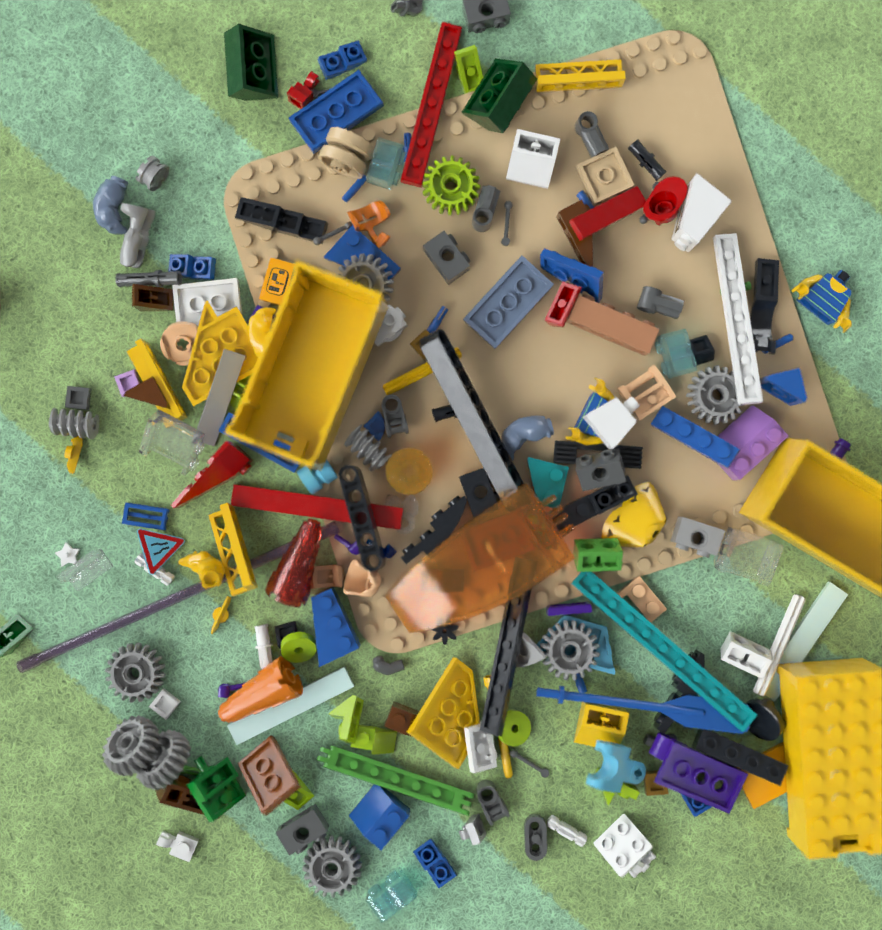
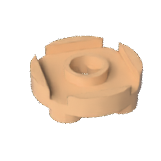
[160,321,198,366]

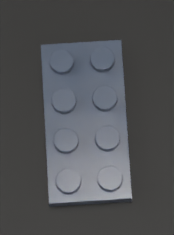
[463,255,554,349]

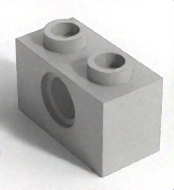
[670,517,725,558]

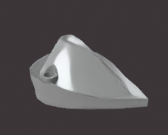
[516,632,547,667]

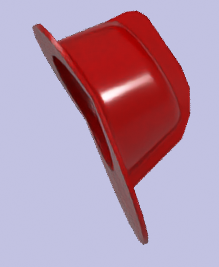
[643,176,688,226]

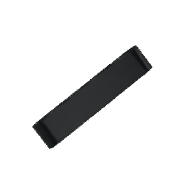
[339,465,386,571]

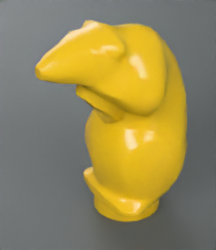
[248,307,276,358]
[178,551,225,589]

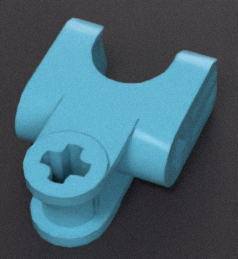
[586,740,646,793]

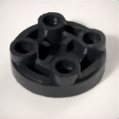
[746,698,786,741]

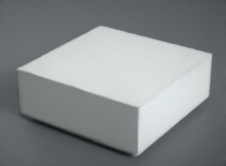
[149,689,181,720]

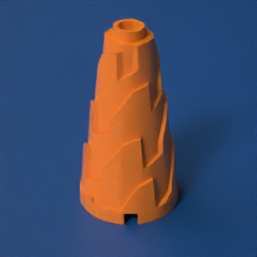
[218,656,303,723]

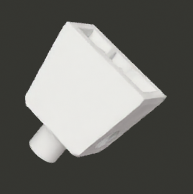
[583,397,640,449]

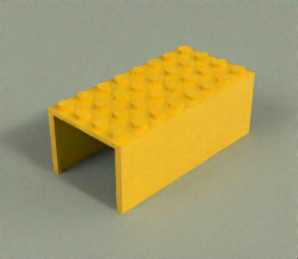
[739,438,882,598]

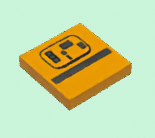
[259,257,294,306]

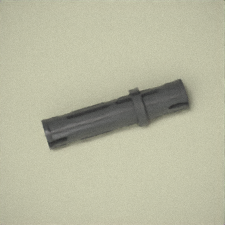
[115,270,182,287]

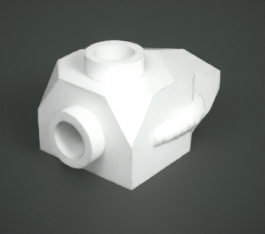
[374,304,408,347]

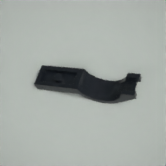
[750,258,779,355]

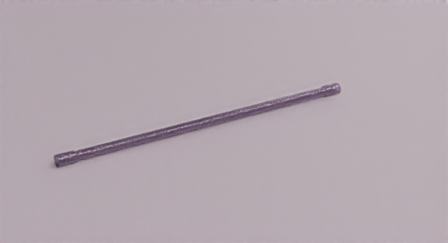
[16,521,340,673]

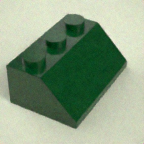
[224,24,279,101]
[461,58,537,134]

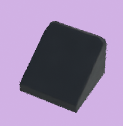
[686,335,715,366]
[274,621,299,650]

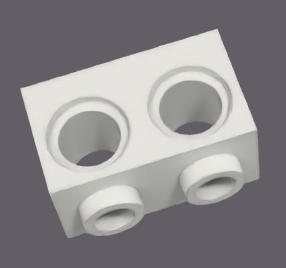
[720,631,773,679]

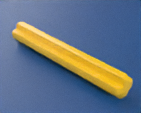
[383,347,462,395]

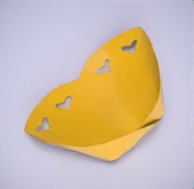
[601,482,667,548]

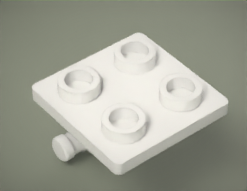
[594,814,656,878]

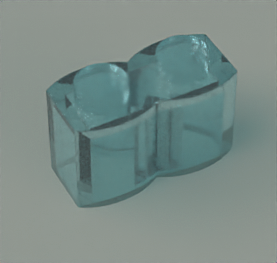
[366,137,407,190]
[655,329,697,379]
[366,870,417,923]

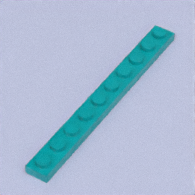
[571,571,757,732]

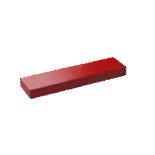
[569,186,646,241]

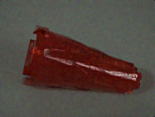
[265,519,323,607]

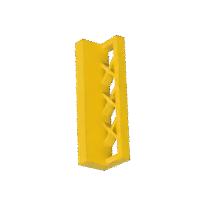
[535,59,626,92]
[127,339,188,427]
[208,502,258,597]

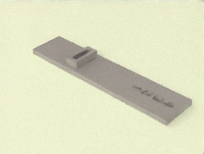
[193,349,245,446]

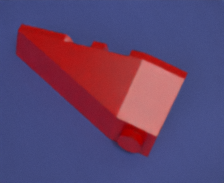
[171,441,253,508]

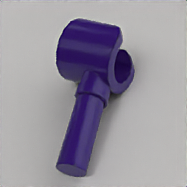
[334,534,360,555]
[218,682,246,698]

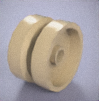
[318,127,374,179]

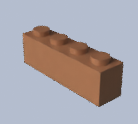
[566,294,660,356]

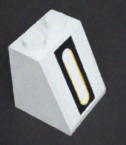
[672,174,732,252]

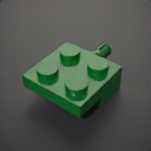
[187,755,246,823]

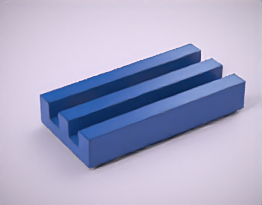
[122,502,170,530]

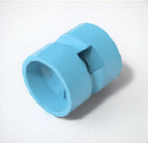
[297,459,338,495]

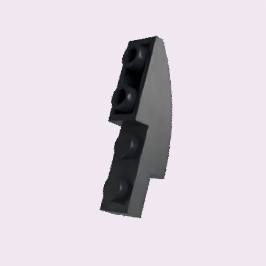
[547,475,638,535]
[401,496,467,564]
[653,650,705,734]

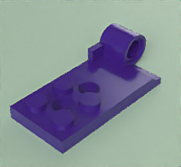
[649,732,748,814]

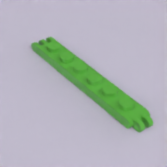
[316,745,475,816]

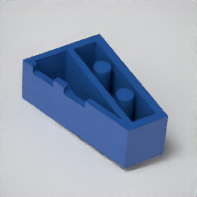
[311,587,361,667]

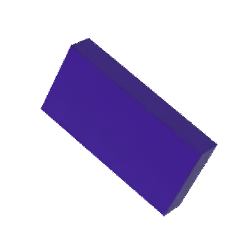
[546,602,592,616]

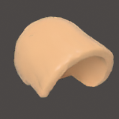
[343,559,381,597]

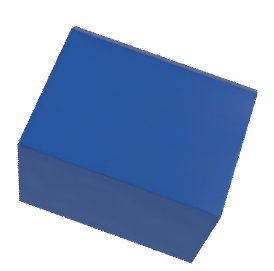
[760,368,808,406]

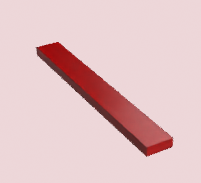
[401,22,463,188]
[231,484,404,530]

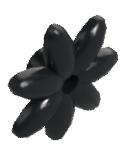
[430,617,459,645]

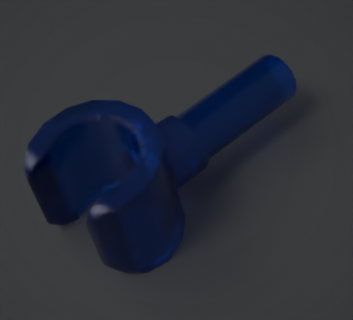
[366,539,397,558]

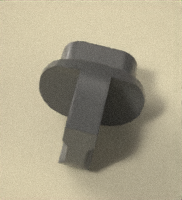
[390,0,423,17]

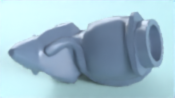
[93,176,128,235]
[501,415,554,461]

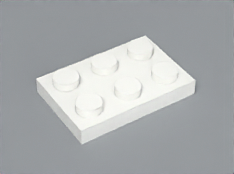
[172,278,242,327]

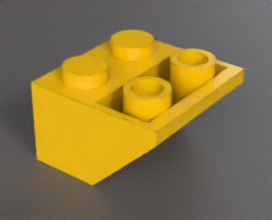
[574,702,629,747]

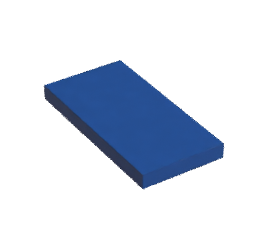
[289,70,384,154]

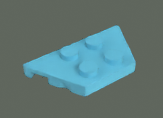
[536,615,615,675]

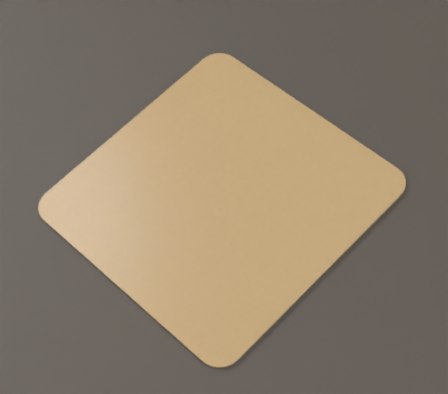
[224,30,848,653]

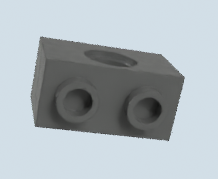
[462,0,511,33]
[423,231,471,285]
[576,448,626,491]
[276,803,329,856]

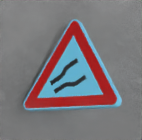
[137,528,185,575]

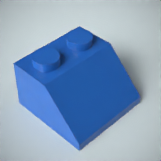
[349,785,410,850]

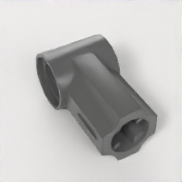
[575,111,609,158]
[472,185,501,232]
[637,286,684,319]

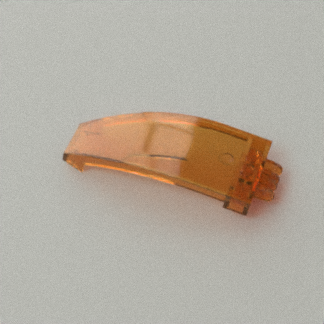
[385,483,575,633]

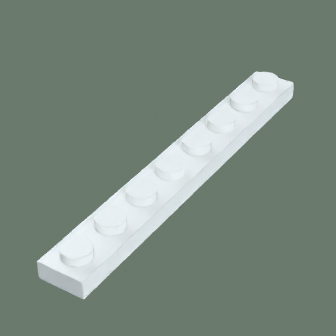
[713,233,763,405]

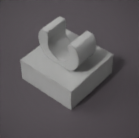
[459,814,487,845]

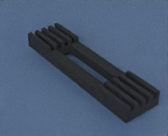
[553,441,643,469]

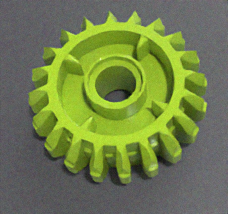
[422,155,480,216]

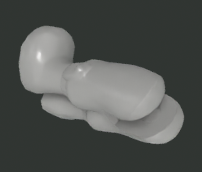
[120,203,156,268]

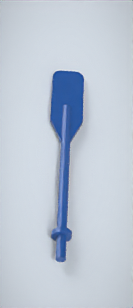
[536,686,750,734]

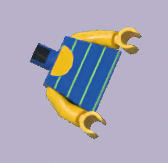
[791,270,852,333]
[565,377,625,446]

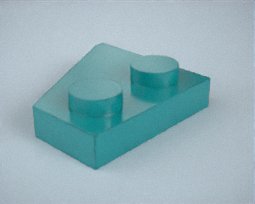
[527,457,569,509]

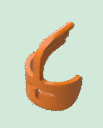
[347,201,391,248]

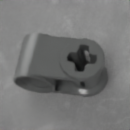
[382,395,409,438]
[476,779,510,826]

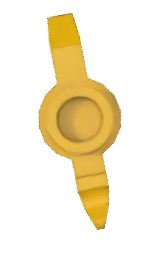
[64,436,83,474]
[211,596,231,634]

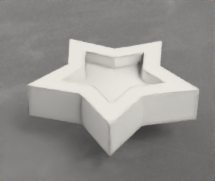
[55,542,81,567]

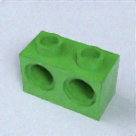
[573,538,623,572]

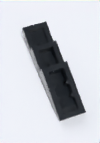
[235,197,328,244]

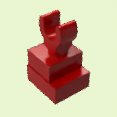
[287,71,320,109]

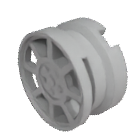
[136,156,169,191]

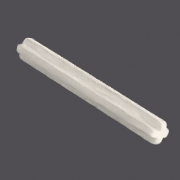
[753,594,806,696]

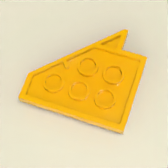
[182,300,258,407]
[407,657,480,769]

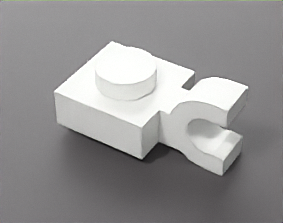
[156,831,199,862]

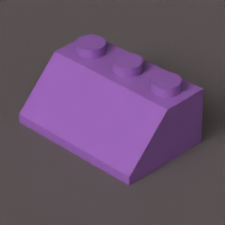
[718,405,789,480]

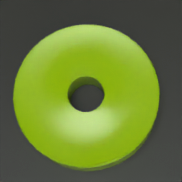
[281,632,316,663]
[498,710,531,747]

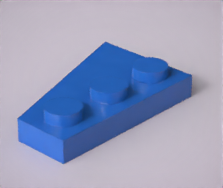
[324,225,401,280]
[540,248,604,303]

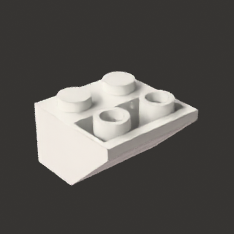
[506,129,560,189]

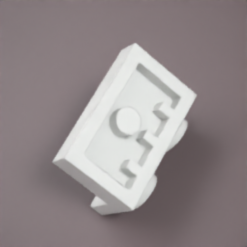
[464,721,497,773]

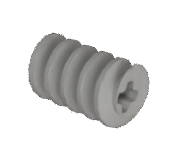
[49,408,99,439]
[344,424,393,471]

